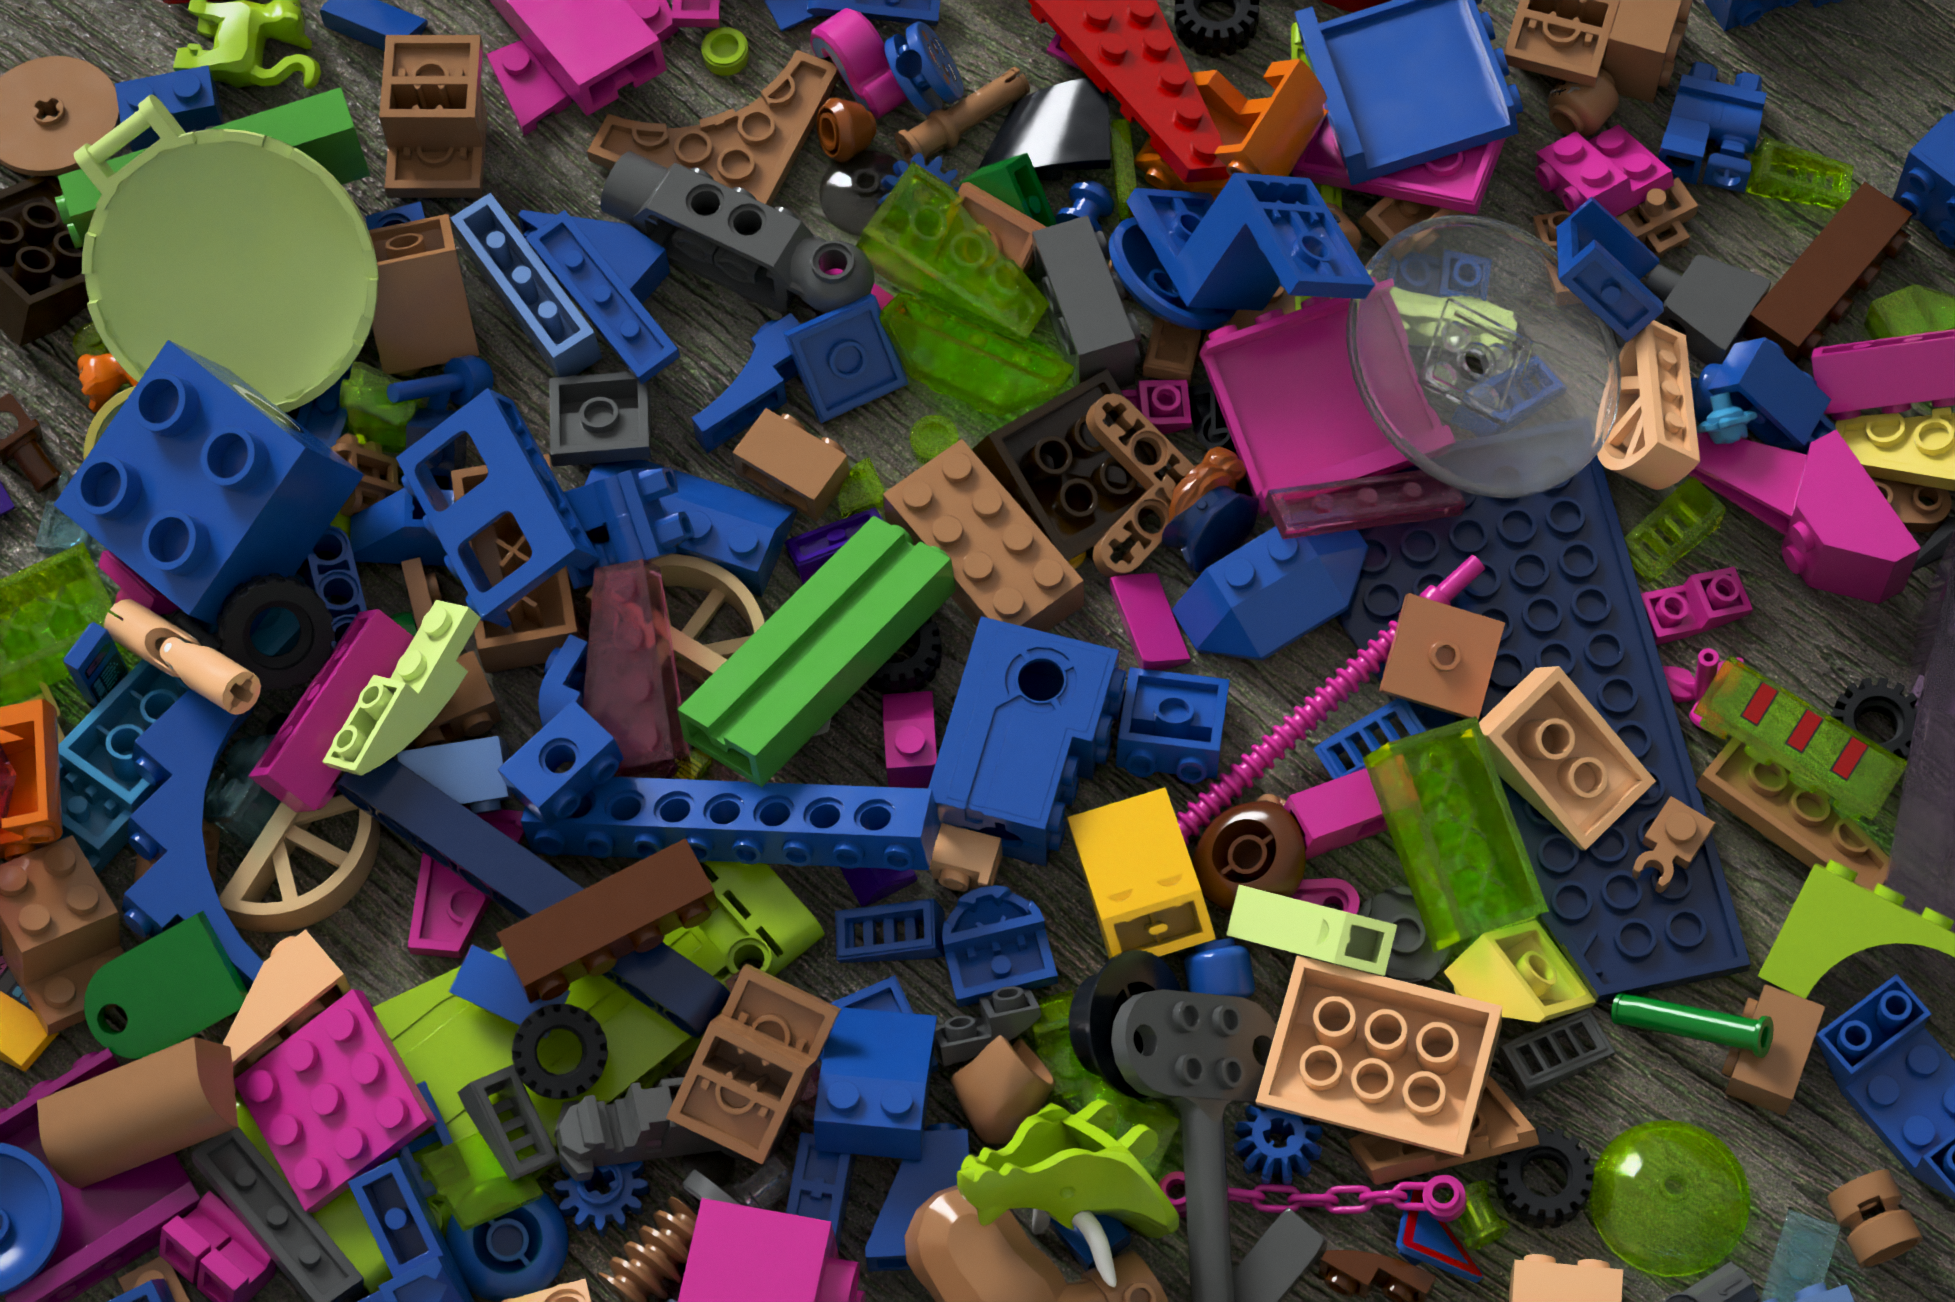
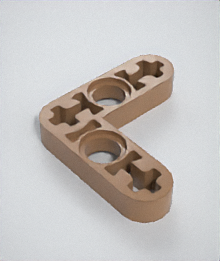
[1086,393,1195,578]

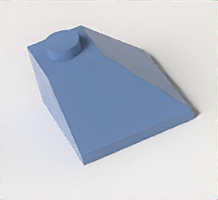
[397,736,512,814]

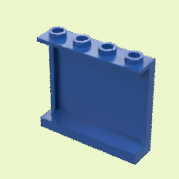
[1294,0,1523,186]

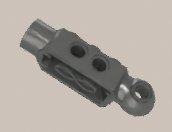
[600,151,875,313]

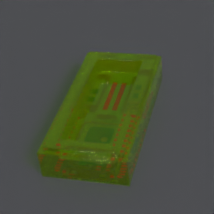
[1110,119,1137,223]

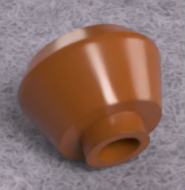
[817,97,876,163]

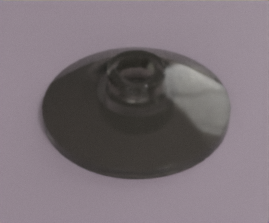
[819,151,915,236]

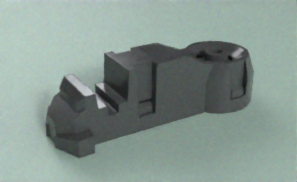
[554,1077,793,1181]

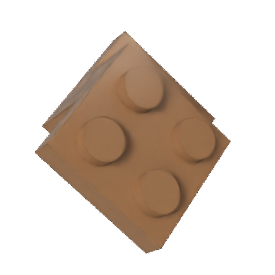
[1504,0,1621,88]
[379,35,488,198]
[0,835,124,1036]
[666,964,842,1165]

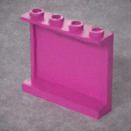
[1200,277,1454,518]

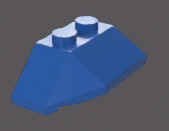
[1172,507,1369,661]

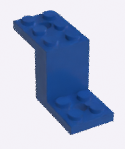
[1126,173,1375,311]

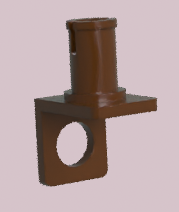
[0,394,63,493]

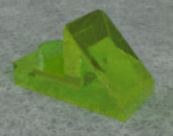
[1028,990,1103,1102]

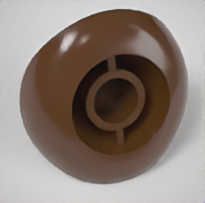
[1192,801,1306,912]

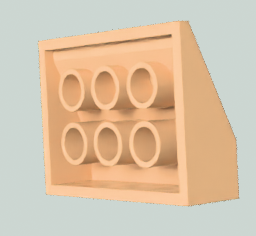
[1256,955,1502,1158]

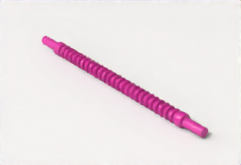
[1176,555,1485,847]

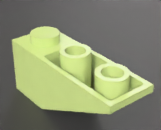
[1226,885,1397,976]

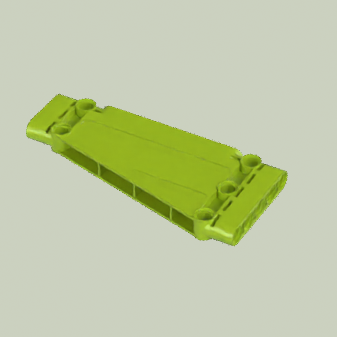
[235,861,825,1295]

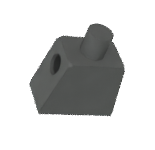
[1645,255,1772,365]

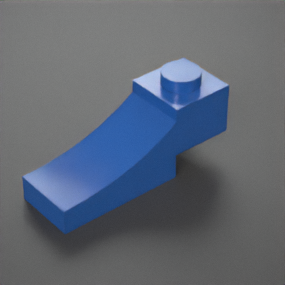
[692,313,801,453]

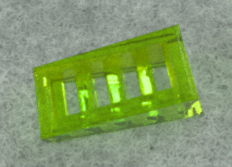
[1745,137,1854,209]
[1624,477,1726,583]

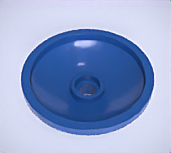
[1109,217,1237,330]
[0,1143,64,1296]

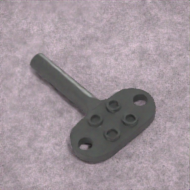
[1111,989,1276,1302]

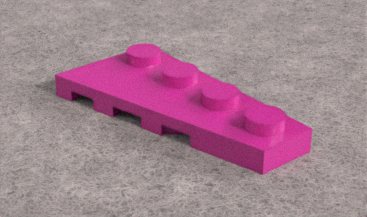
[486,0,679,137]

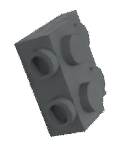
[549,371,652,467]

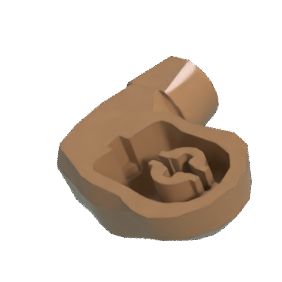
[905,1185,1169,1302]

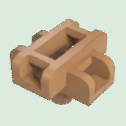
[1615,177,1698,259]
[330,433,404,517]

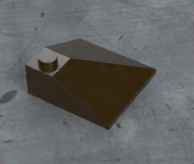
[0,176,89,347]
[971,369,1177,561]

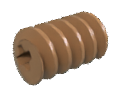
[597,1196,697,1302]

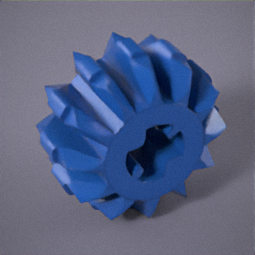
[1233,1104,1323,1185]

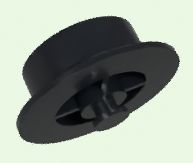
[1069,950,1182,1098]

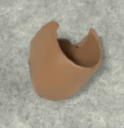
[950,1035,1056,1145]

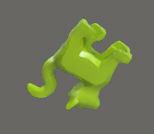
[173,0,321,89]

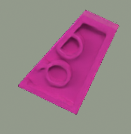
[407,807,525,958]

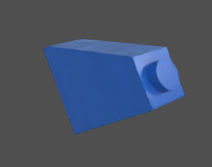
[865,1123,970,1272]

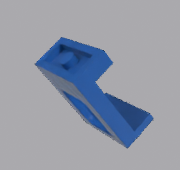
[1556,197,1664,342]

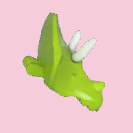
[957,1099,1179,1287]

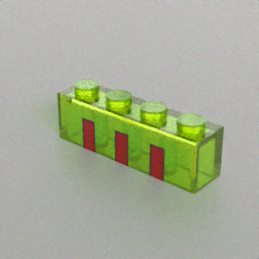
[1693,655,1908,821]

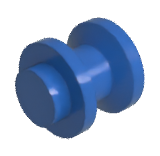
[1055,181,1115,232]

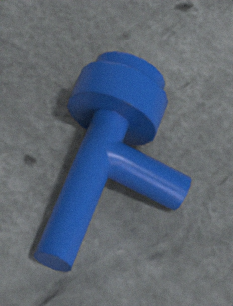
[387,355,494,410]

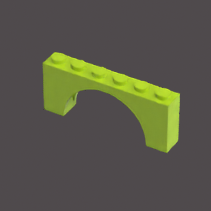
[1758,859,1955,999]

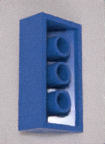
[585,460,797,597]

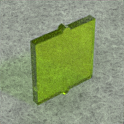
[418,1132,543,1232]

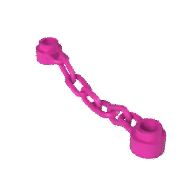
[1158,1171,1467,1222]

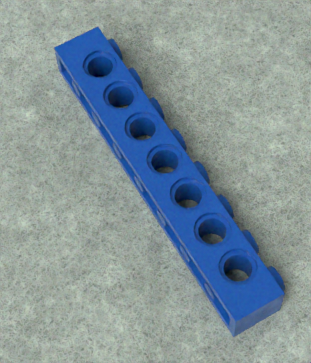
[521,777,940,871]

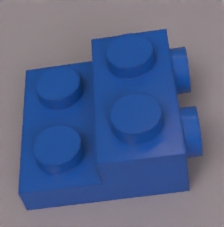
[1116,667,1230,784]

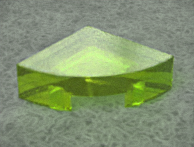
[838,457,885,519]

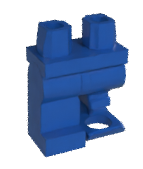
[1658,61,1767,193]
[563,467,694,589]

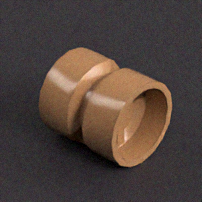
[1826,1169,1923,1268]

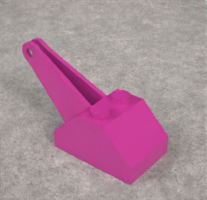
[1689,429,1921,604]

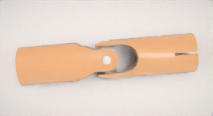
[104,599,261,715]

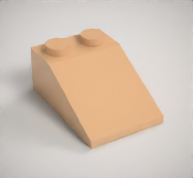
[1465,666,1656,850]
[222,929,352,1094]

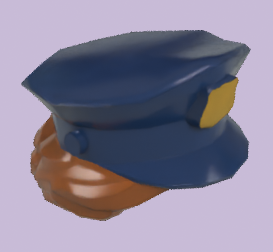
[1162,446,1259,573]

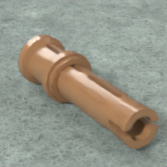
[895,66,1030,165]

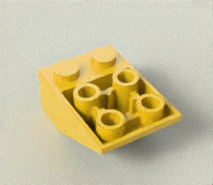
[1066,787,1216,960]

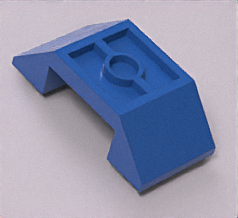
[1815,974,1955,1200]

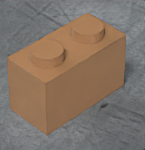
[732,408,850,521]
[1721,984,1825,1116]

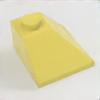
[1444,920,1597,1023]

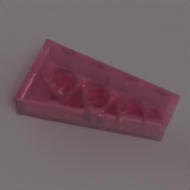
[583,559,691,777]

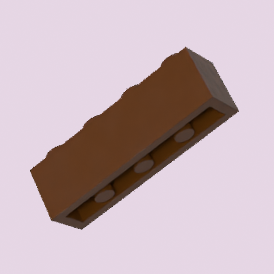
[1743,182,1913,365]
[496,838,718,1004]

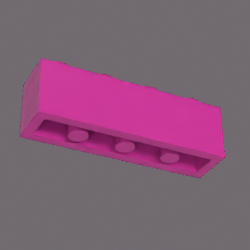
[1811,329,1955,420]
[248,609,414,812]

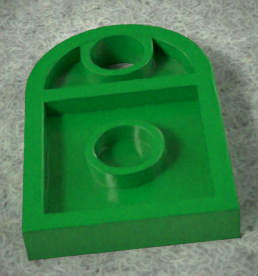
[84,911,248,1059]

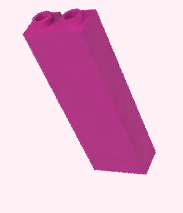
[489,0,667,116]

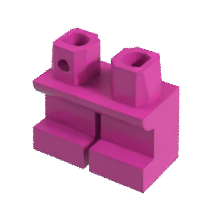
[159,1190,276,1302]

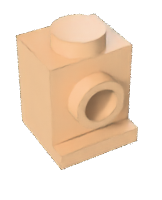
[929,823,1002,891]

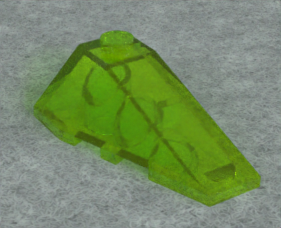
[856,161,1050,343]

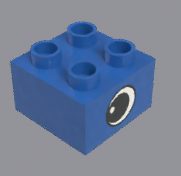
[54,340,364,637]

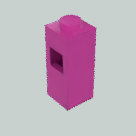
[1283,758,1419,860]

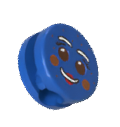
[884,21,964,116]

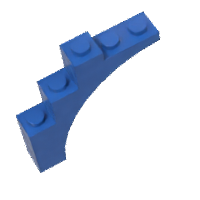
[121,689,264,992]

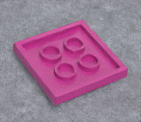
[234,989,437,1213]

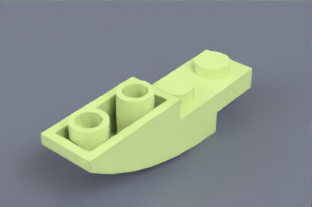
[322,600,481,776]

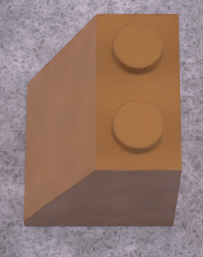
[369,214,480,376]

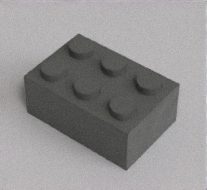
[1032,215,1141,388]

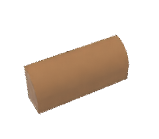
[37,1037,238,1189]

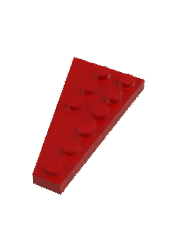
[1027,0,1230,183]

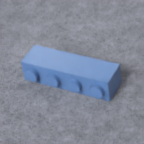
[450,192,602,377]

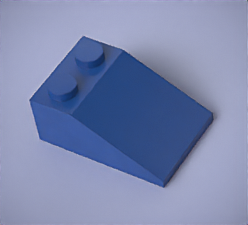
[814,1007,937,1160]

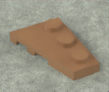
[1348,1075,1539,1185]

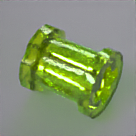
[1445,1180,1510,1250]

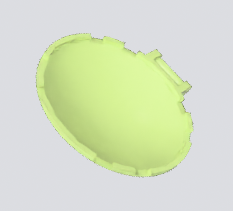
[74,94,379,412]

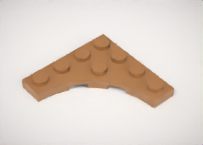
[587,50,841,207]

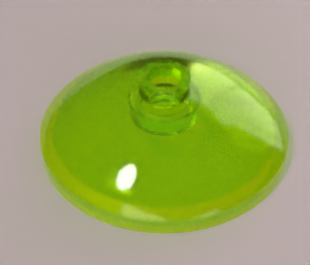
[1589,1120,1750,1277]

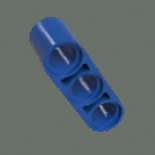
[302,525,367,661]

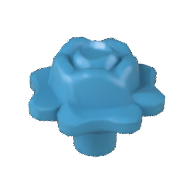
[1696,392,1757,444]

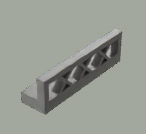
[192,1127,364,1302]

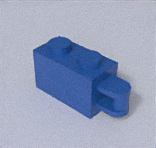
[1707,337,1836,455]

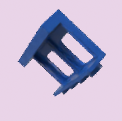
[396,388,600,628]

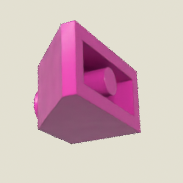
[883,691,937,789]

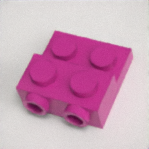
[1535,124,1674,217]

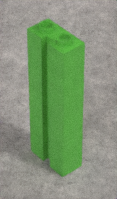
[55,87,371,249]
[677,515,956,787]

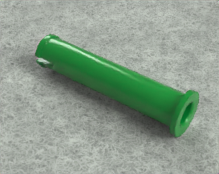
[1611,992,1774,1058]

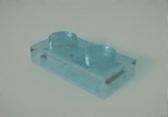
[1759,1209,1840,1302]

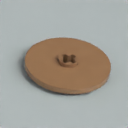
[0,56,120,176]

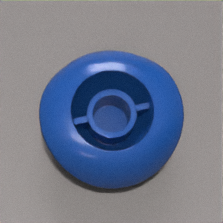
[446,1179,569,1302]

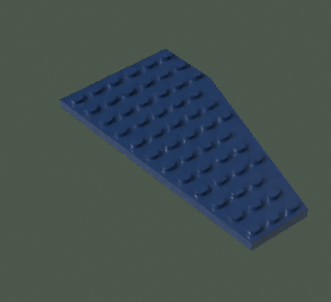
[1304,418,1751,1002]

